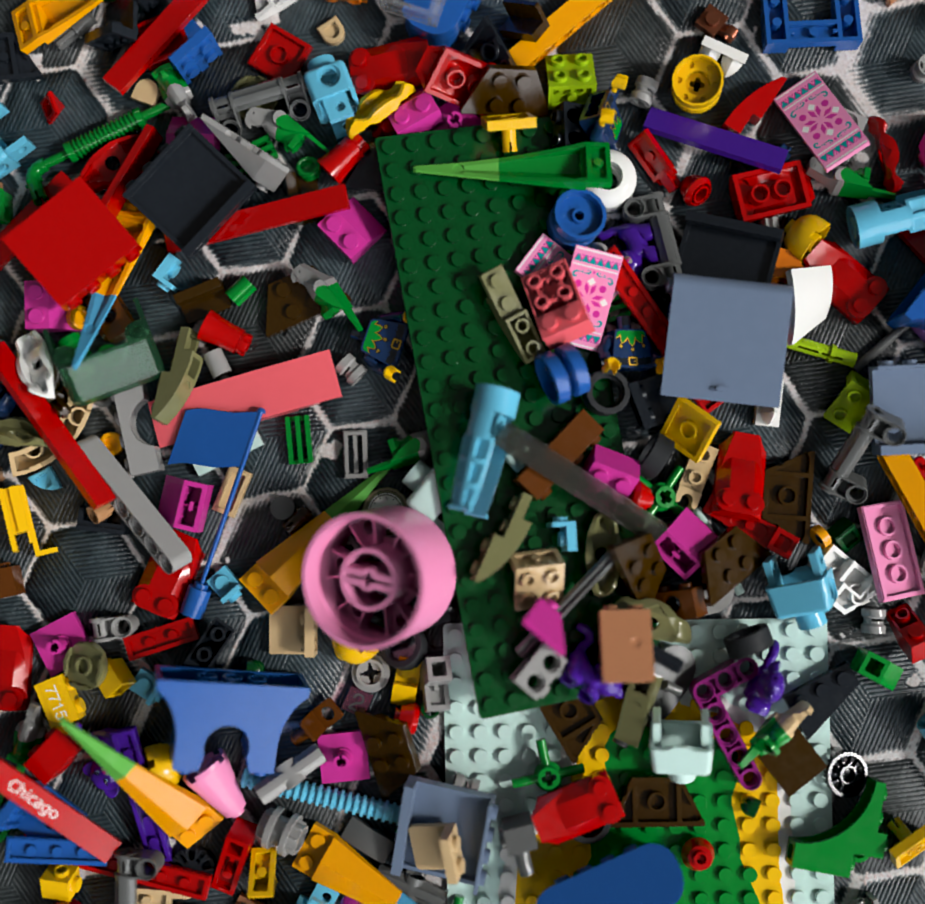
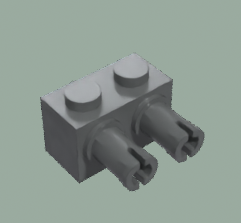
[498,811,538,877]

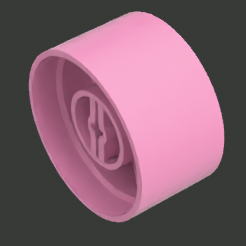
[301,505,456,651]

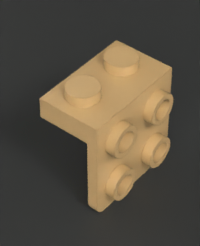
[408,823,465,884]

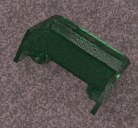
[42,297,165,406]

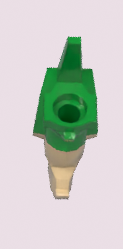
[738,701,814,769]

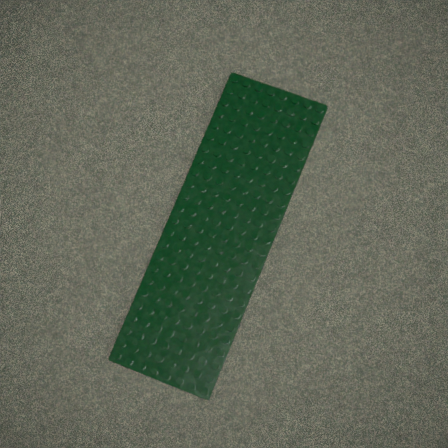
[375,117,661,719]

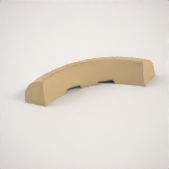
[8,365,96,477]

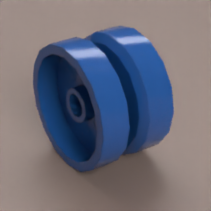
[546,189,607,251]
[534,342,591,406]

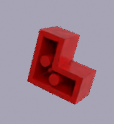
[24,726,83,785]

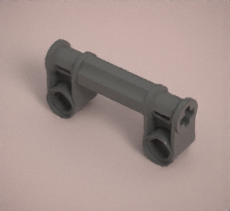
[208,70,311,136]
[620,191,682,293]
[818,404,907,504]
[114,847,165,904]

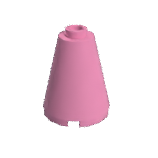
[182,748,246,819]

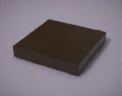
[757,728,828,797]

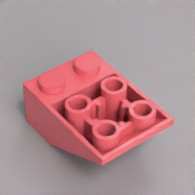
[520,258,595,351]

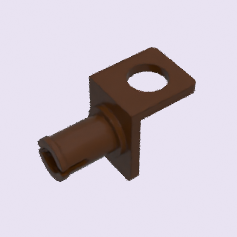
[289,697,344,746]

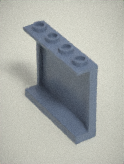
[869,360,925,456]
[390,775,499,895]

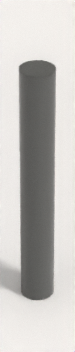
[851,327,910,373]

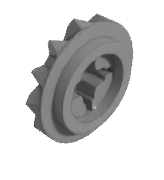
[351,654,390,693]

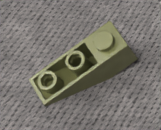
[614,674,663,748]

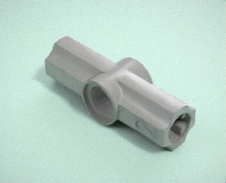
[253,743,327,805]

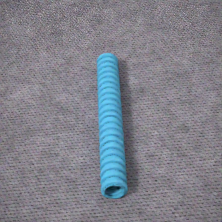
[240,767,402,826]

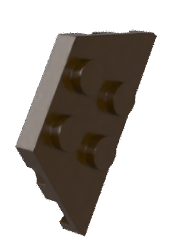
[459,64,550,117]
[266,265,352,338]
[761,451,815,544]
[699,526,772,606]
[607,531,667,600]
[539,699,603,764]
[355,707,421,799]
[610,775,705,828]

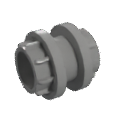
[255,806,308,857]

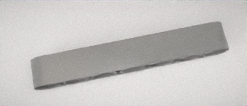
[77,435,192,574]

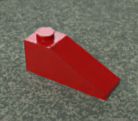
[211,817,258,896]

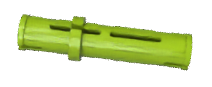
[787,338,858,368]

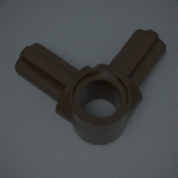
[45,365,72,418]

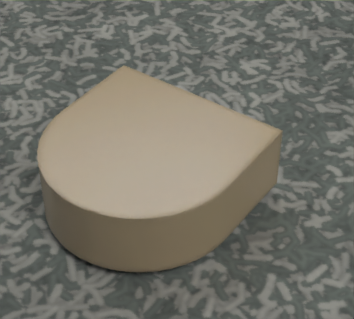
[316,15,345,46]
[131,79,160,107]

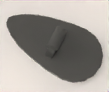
[646,644,696,727]

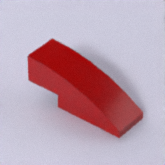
[721,77,787,134]

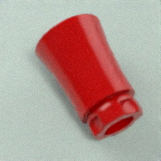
[316,134,370,185]
[197,310,253,356]

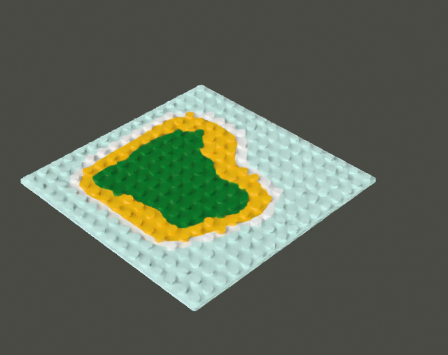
[443,617,835,904]

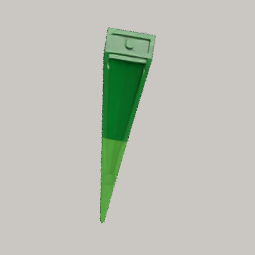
[413,142,612,190]

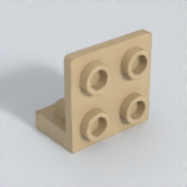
[509,548,565,611]
[269,605,318,657]

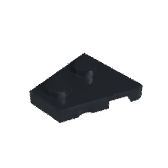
[0,32,44,84]
[346,142,383,193]

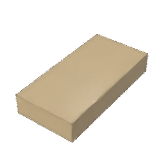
[212,467,253,518]

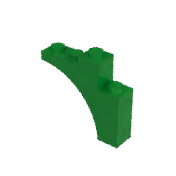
[784,776,888,878]

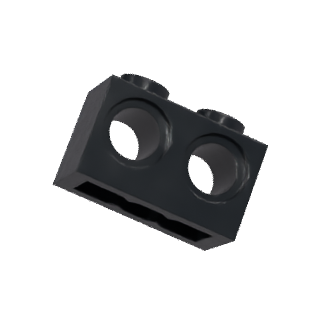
[550,101,590,149]

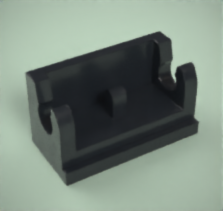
[76,503,131,535]

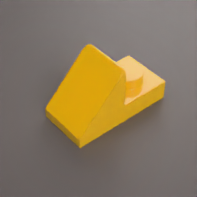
[390,655,421,706]
[247,847,278,898]

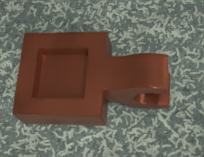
[694,4,739,44]

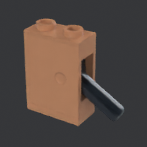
[597,605,684,684]

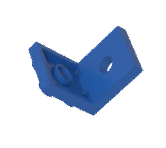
[168,19,223,85]
[0,781,89,838]

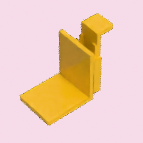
[0,485,59,557]

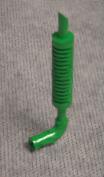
[25,103,171,206]

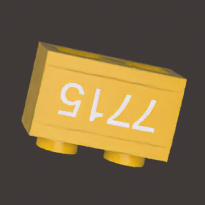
[34,673,86,729]

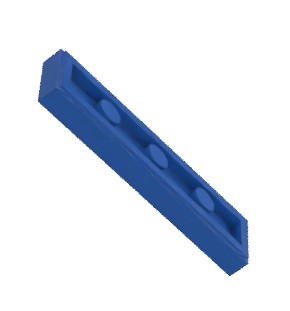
[4,835,108,866]

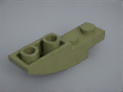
[478,264,546,364]
[151,327,204,425]
[469,492,533,582]

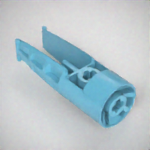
[846,189,925,249]
[448,383,521,519]

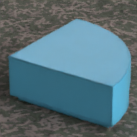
[28,466,62,490]

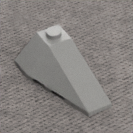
[200,113,290,193]

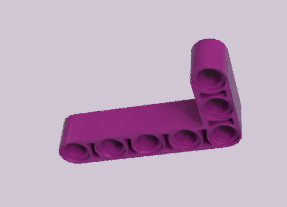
[689,657,762,791]

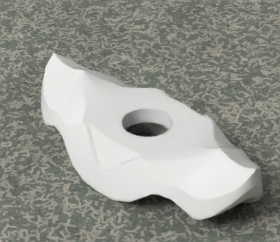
[15,329,55,399]

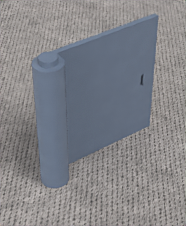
[660,273,793,408]

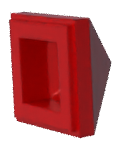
[40,91,65,124]

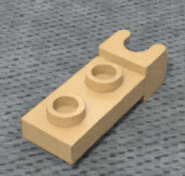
[674,445,719,511]

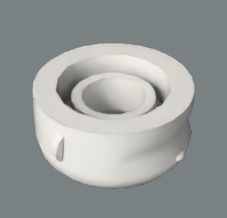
[586,149,637,213]

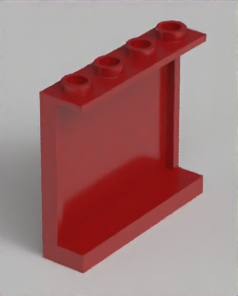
[2,176,142,311]

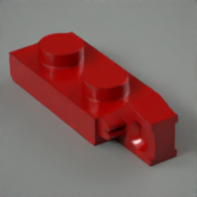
[628,128,681,193]

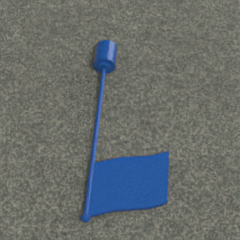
[167,407,266,619]

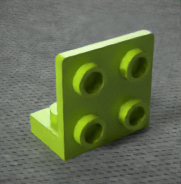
[545,53,597,110]
[823,370,870,434]

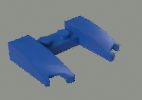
[761,0,863,54]

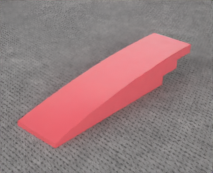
[148,350,343,448]

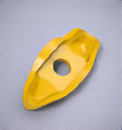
[345,81,416,140]

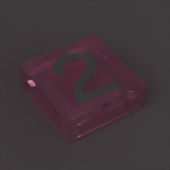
[341,685,374,714]

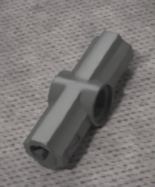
[378,863,448,904]

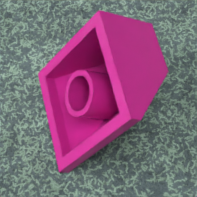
[521,597,565,657]

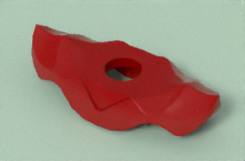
[867,116,904,193]
[80,134,139,193]

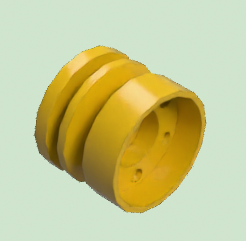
[672,54,724,114]

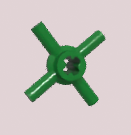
[637,465,684,529]
[511,738,585,792]

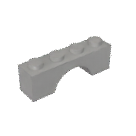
[109,375,165,476]

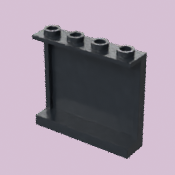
[122,123,258,259]
[664,210,784,303]

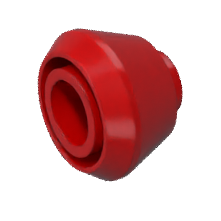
[680,175,711,206]
[624,480,654,512]
[394,702,421,735]
[681,837,715,871]

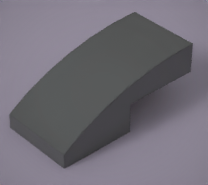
[340,816,395,864]

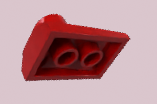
[348,36,428,100]
[415,45,497,116]
[729,160,815,223]
[804,239,889,325]
[710,431,766,522]
[131,528,206,620]
[0,624,34,711]
[530,768,625,845]

